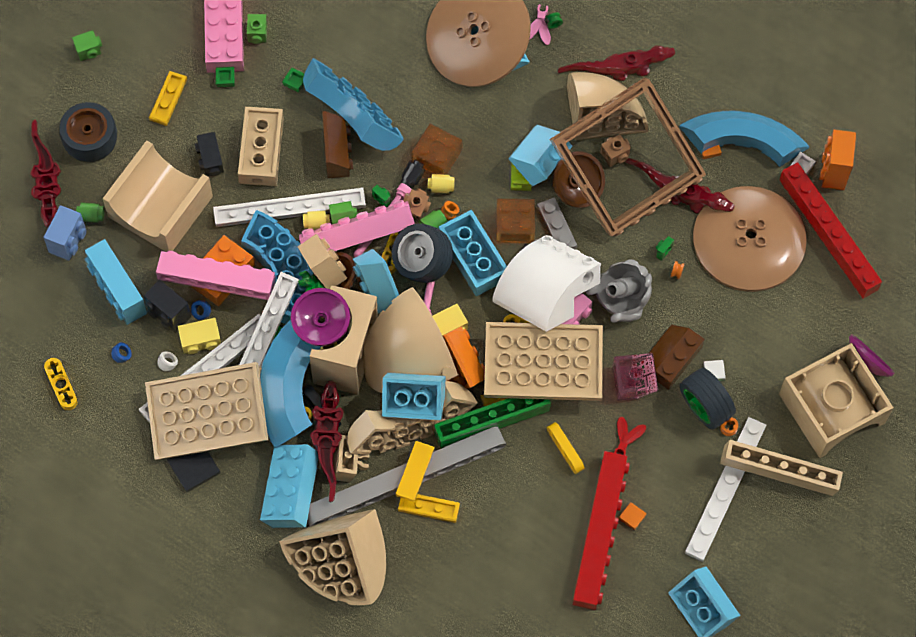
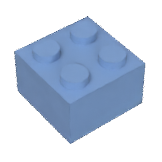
[43,205,87,260]

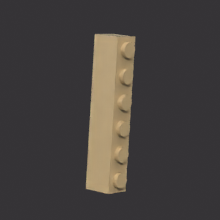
[720,440,843,496]

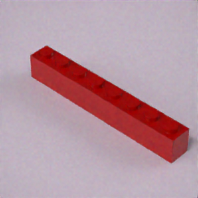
[779,162,883,299]
[572,451,630,610]

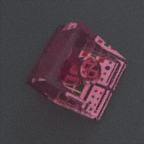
[612,353,658,401]

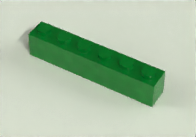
[434,398,551,449]

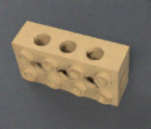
[238,107,284,186]

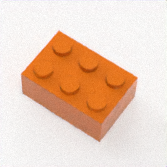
[819,129,856,190]
[191,235,255,307]

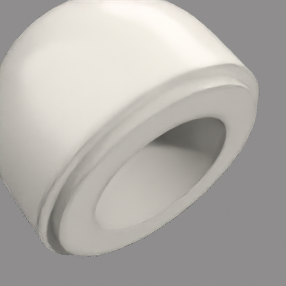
[157,351,178,371]

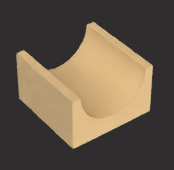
[103,141,213,252]
[310,285,378,395]
[779,343,893,458]

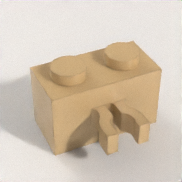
[333,435,369,482]

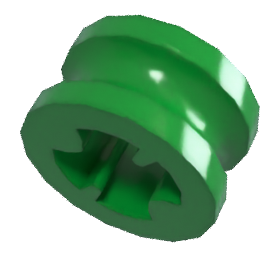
[545,12,563,29]

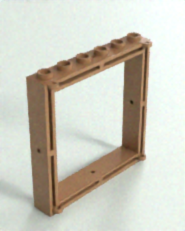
[549,77,706,237]

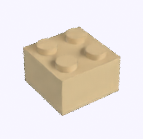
[298,234,347,289]

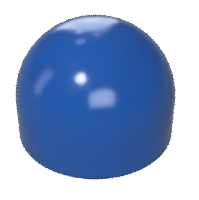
[191,300,211,320]
[111,343,132,363]

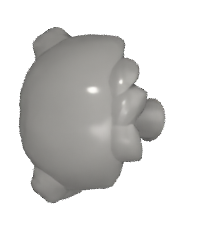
[586,259,652,322]

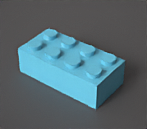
[439,210,507,296]
[84,239,147,325]
[260,444,318,528]

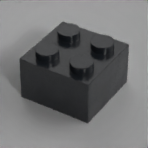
[144,279,191,333]

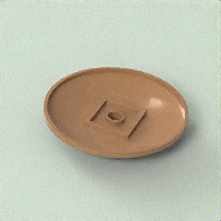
[426,0,531,87]
[693,186,806,292]

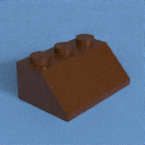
[322,111,353,178]
[645,324,705,390]

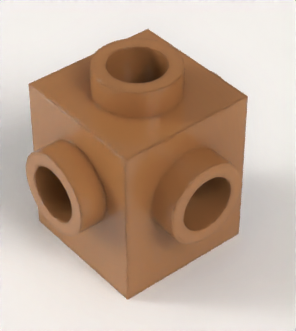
[600,134,631,167]
[403,189,431,220]

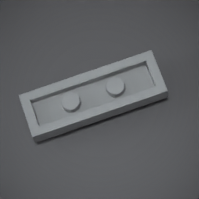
[537,197,577,249]

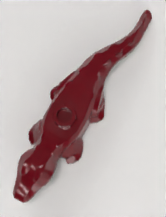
[558,45,676,81]
[30,120,61,228]
[625,158,735,214]
[310,381,343,503]

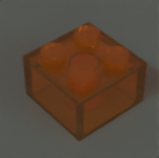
[411,124,463,175]
[496,199,535,243]

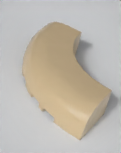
[347,381,478,454]

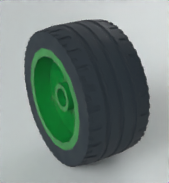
[679,368,736,430]

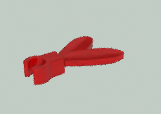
[614,416,646,455]

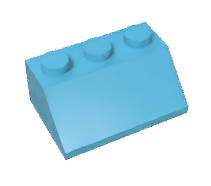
[508,125,572,186]
[353,249,399,313]
[382,373,446,420]
[668,567,740,637]

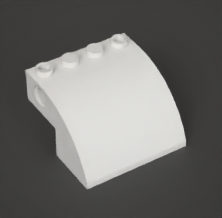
[493,235,601,332]

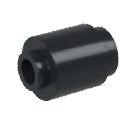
[400,159,426,188]

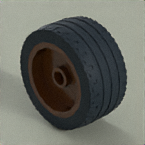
[59,102,117,162]

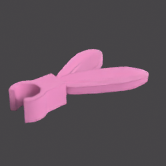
[529,4,551,45]

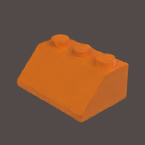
[442,326,485,388]

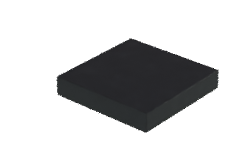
[167,451,221,493]

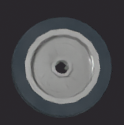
[392,224,453,283]

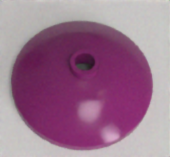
[291,288,350,346]
[849,334,895,377]

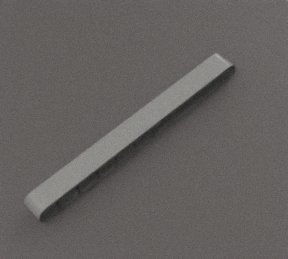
[307,427,506,527]

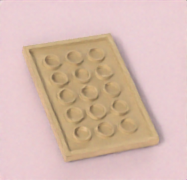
[484,322,603,401]
[145,362,268,460]

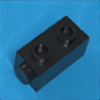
[194,132,224,176]

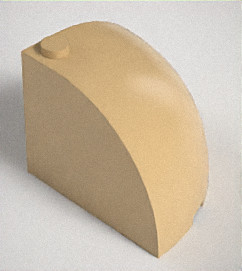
[567,72,649,140]
[363,287,458,393]
[279,509,386,605]

